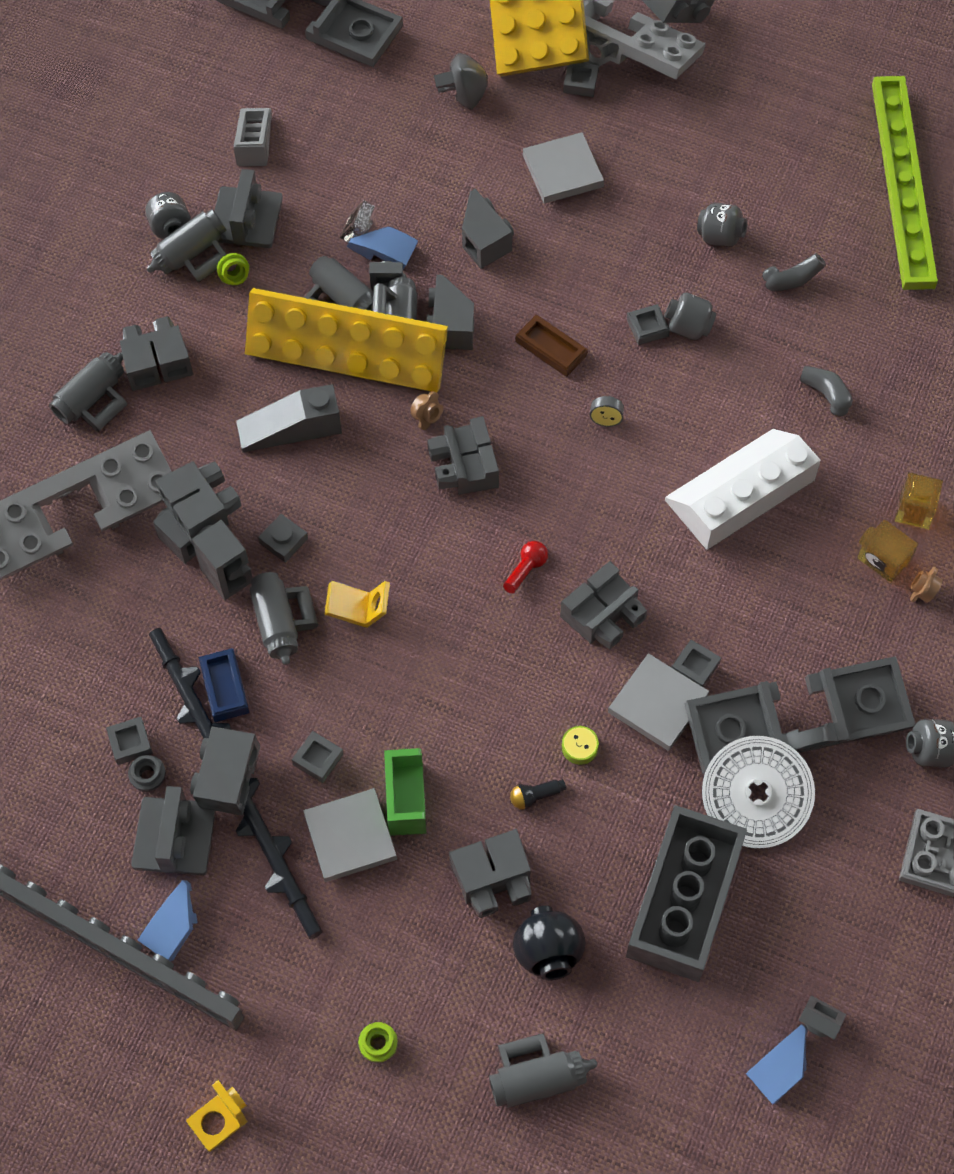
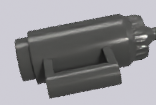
[147,209,227,282]
[304,256,374,311]
[372,273,418,320]
[49,352,127,432]
[249,572,319,665]
[489,1033,598,1108]

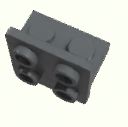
[214,169,283,248]
[131,786,216,875]

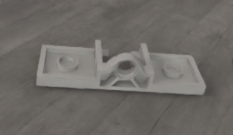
[583,0,706,79]
[0,430,172,580]

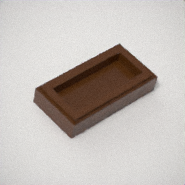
[515,314,588,377]

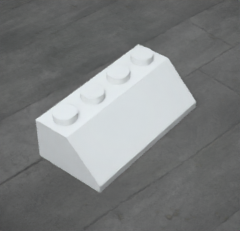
[665,429,821,550]

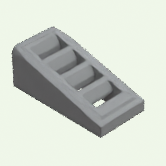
[234,108,272,166]

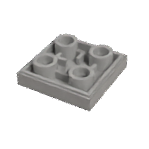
[523,132,604,204]
[608,653,709,751]
[303,788,397,882]
[899,809,954,897]

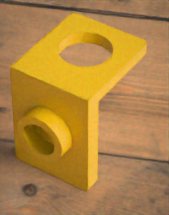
[325,581,390,628]
[186,1080,248,1152]

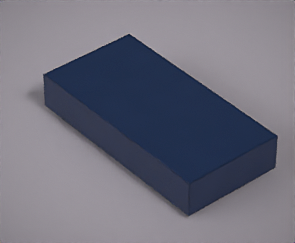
[198,648,250,722]

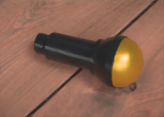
[510,779,566,810]

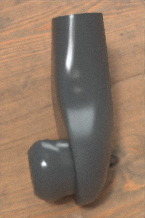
[762,253,826,291]
[801,365,853,417]

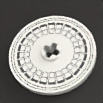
[702,736,815,848]

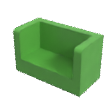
[384,748,427,836]

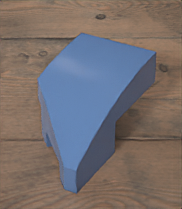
[346,227,418,269]
[138,880,198,961]
[746,1024,807,1104]

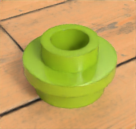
[217,253,249,285]
[358,1022,398,1063]

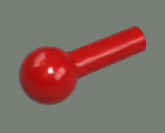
[503,541,548,594]

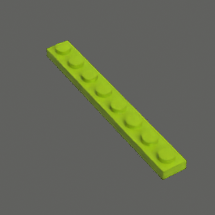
[872,76,938,290]

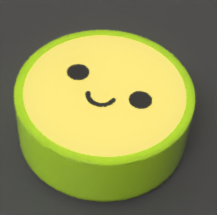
[562,726,599,765]

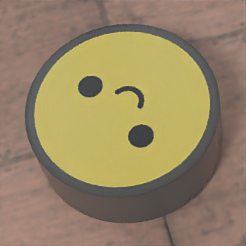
[590,396,624,427]

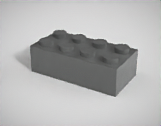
[626,805,747,982]

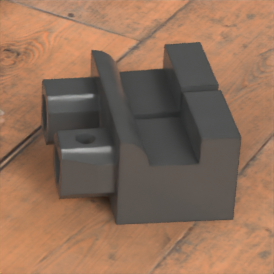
[120,316,194,391]
[427,416,499,495]
[155,461,242,546]
[560,561,647,649]
[449,829,531,918]

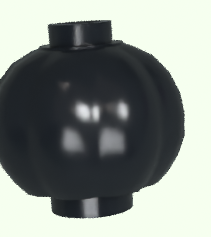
[513,906,586,981]

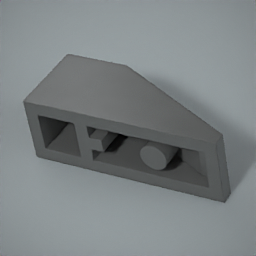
[236,384,342,453]

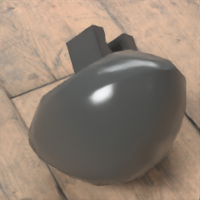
[434,53,488,110]

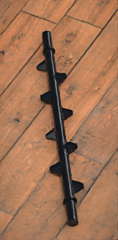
[149,628,323,939]

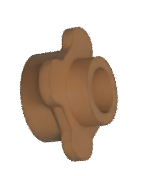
[411,391,443,430]
[910,567,943,603]

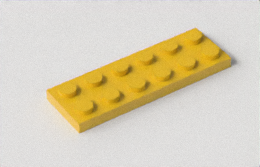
[245,288,448,393]

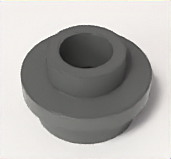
[128,755,166,791]

